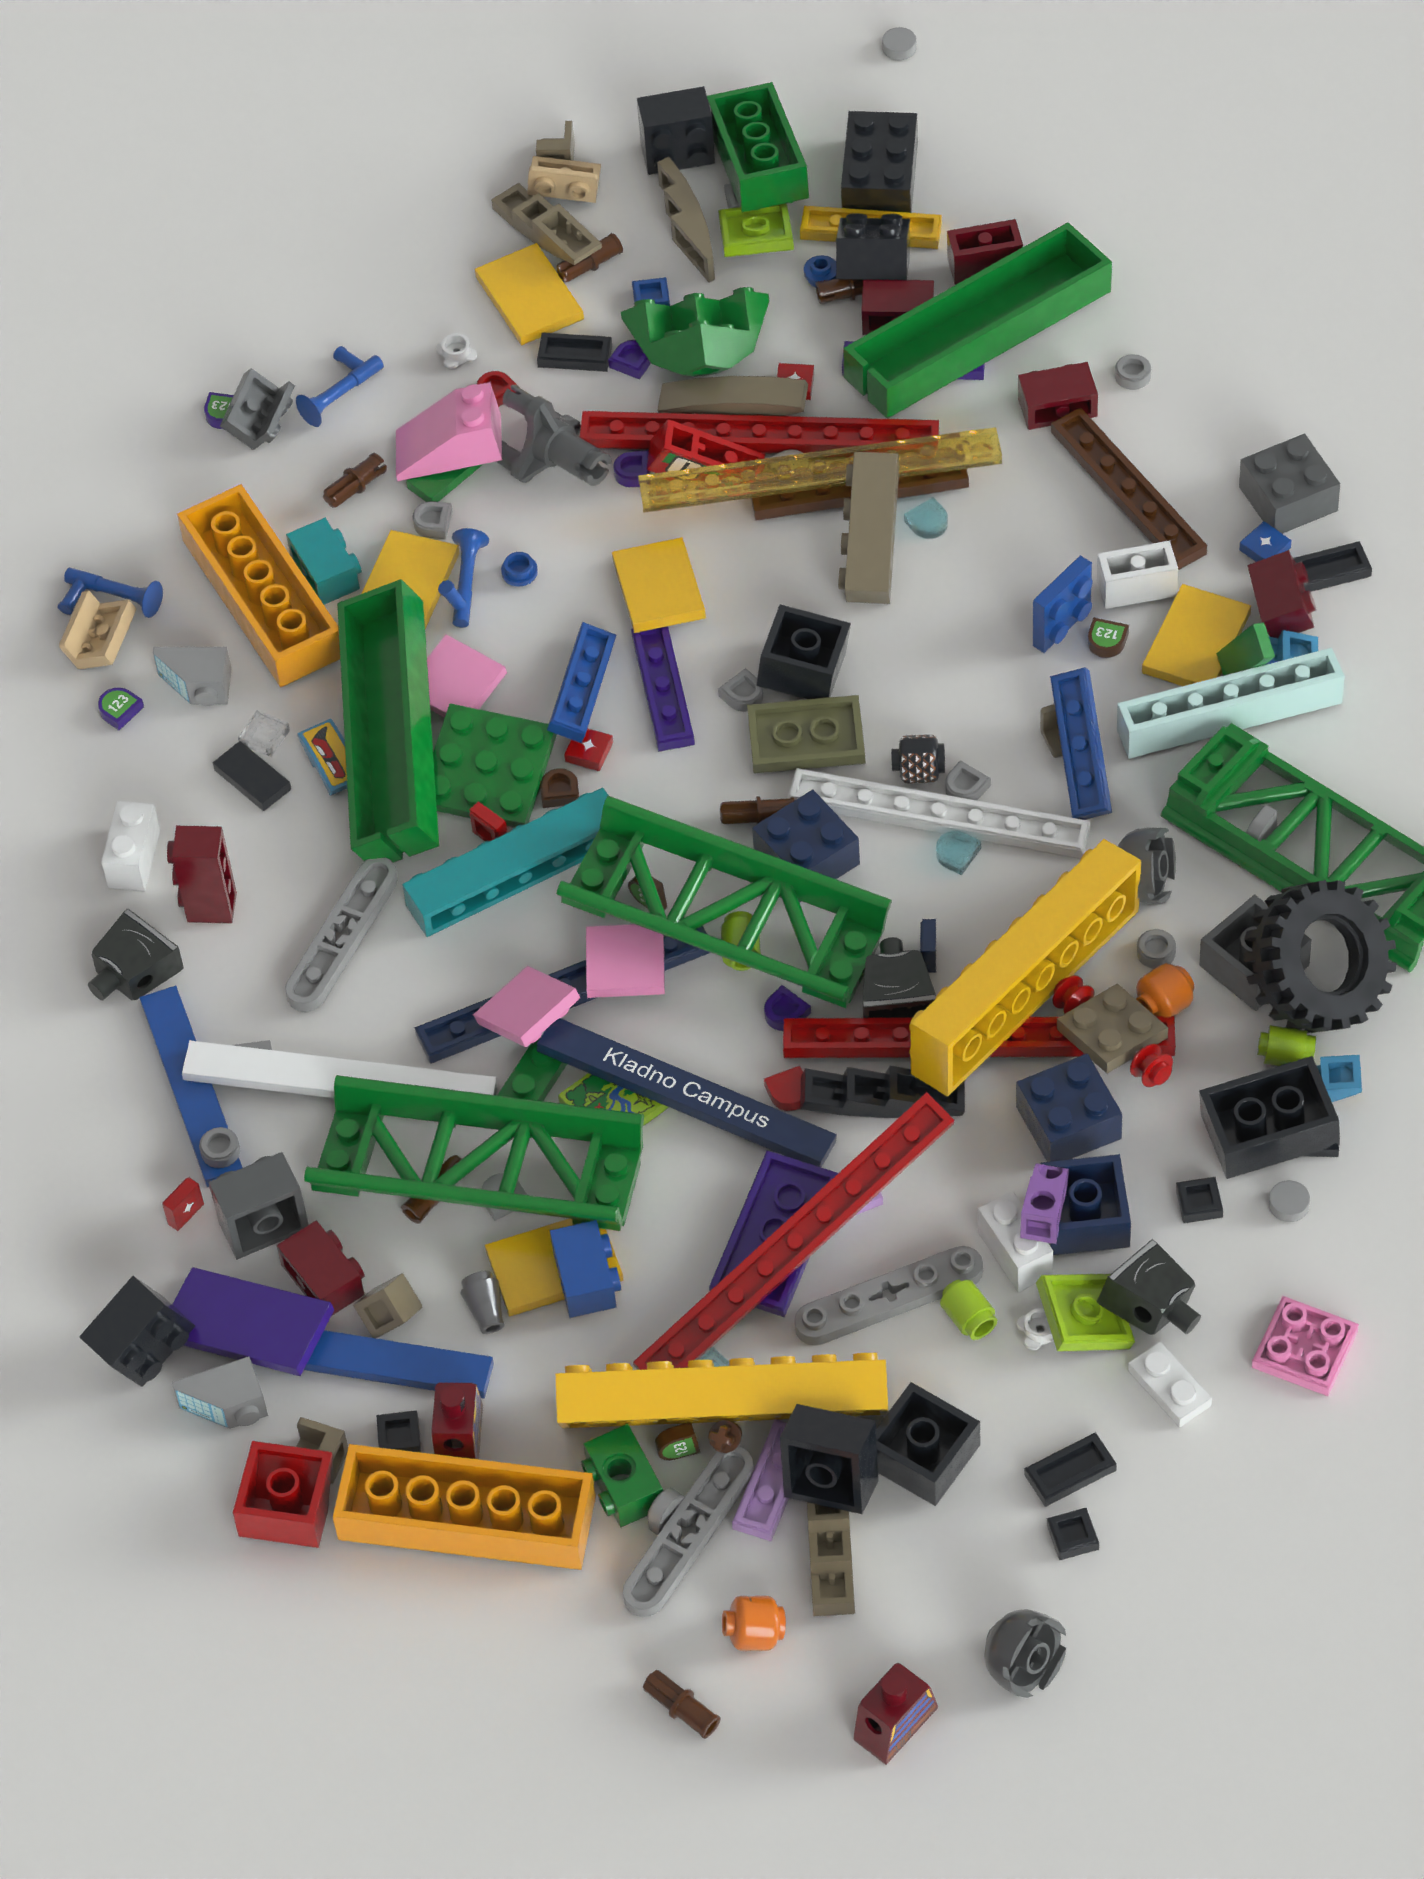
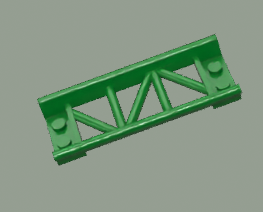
[1160,723,1424,973]
[556,796,892,1008]
[304,1075,644,1231]

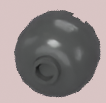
[1118,827,1176,903]
[984,1609,1066,1698]

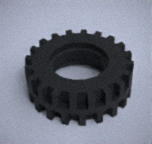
[1243,880,1397,1033]

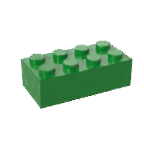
[707,82,809,213]

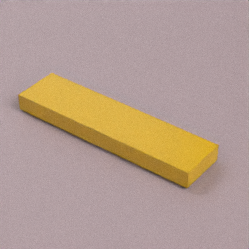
[800,205,942,249]

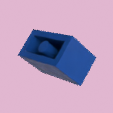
[550,1220,621,1318]

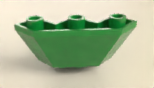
[621,287,770,377]

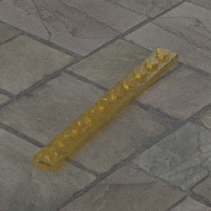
[638,427,1002,513]

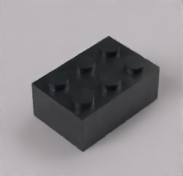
[841,111,918,213]
[1199,1056,1340,1179]

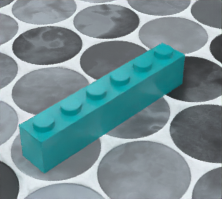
[402,787,609,937]

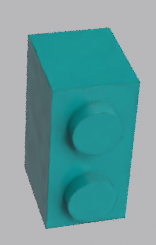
[286,517,362,605]

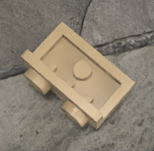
[527,156,601,203]
[59,591,137,669]

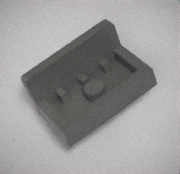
[220,368,295,450]

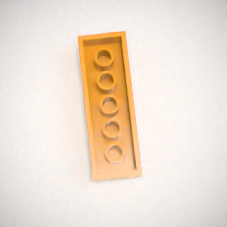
[177,484,340,688]
[333,1444,596,1570]

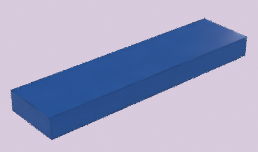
[547,622,617,743]
[1050,667,1112,820]

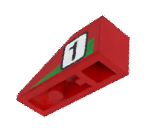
[647,419,765,486]

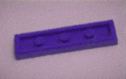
[631,626,695,752]

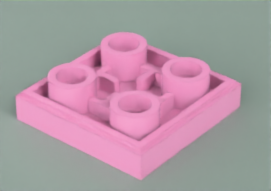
[427,634,507,717]
[586,924,665,998]
[473,966,580,1047]
[1252,1296,1359,1396]

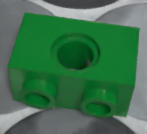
[581,1424,663,1528]

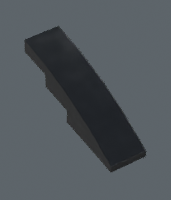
[800,1065,965,1118]

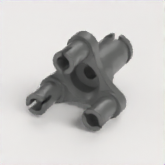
[496,385,612,486]

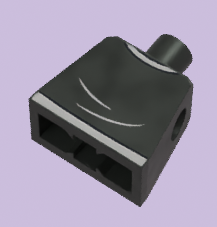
[88,909,184,1001]
[862,937,936,1018]
[1097,1239,1201,1335]

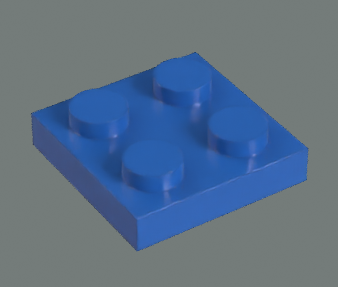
[1033,555,1093,653]

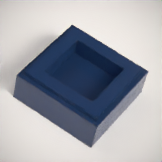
[920,919,936,973]

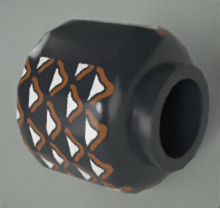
[891,734,945,784]

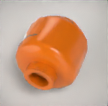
[1136,963,1195,1017]
[722,1596,786,1651]

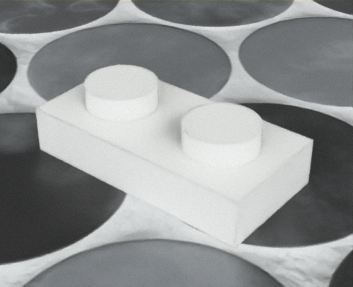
[1128,1341,1212,1428]

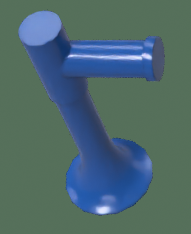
[296,346,384,427]
[438,528,489,628]
[57,567,163,618]

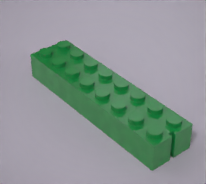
[843,222,1112,419]
[337,579,439,863]

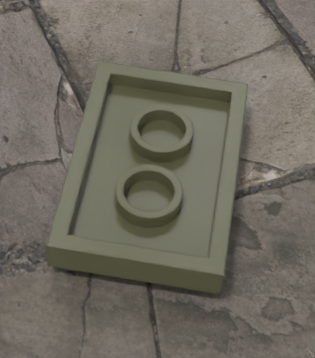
[747,695,866,773]

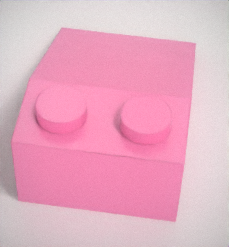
[396,382,502,481]

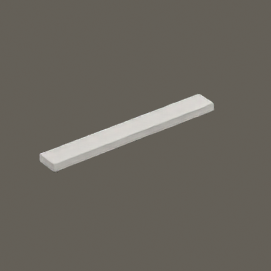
[787,768,1091,859]
[182,1040,497,1098]

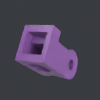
[1020,1163,1069,1244]

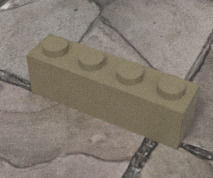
[838,452,900,604]

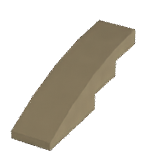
[657,157,715,283]
[491,183,602,265]
[657,376,808,416]
[807,1502,855,1616]

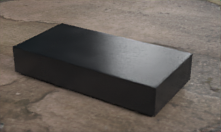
[537,333,612,372]
[1294,541,1372,592]
[213,741,291,811]
[1024,1432,1117,1507]

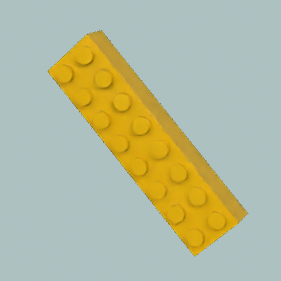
[909,839,1141,1097]
[555,1353,888,1429]

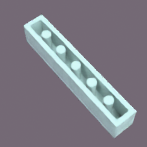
[1117,648,1345,759]

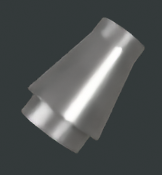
[460,1271,505,1334]

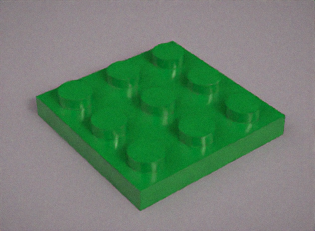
[433,704,557,828]

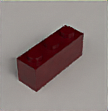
[167,825,237,923]

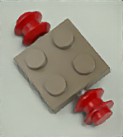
[1052,975,1173,1087]

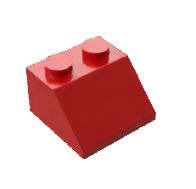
[233,1441,333,1548]

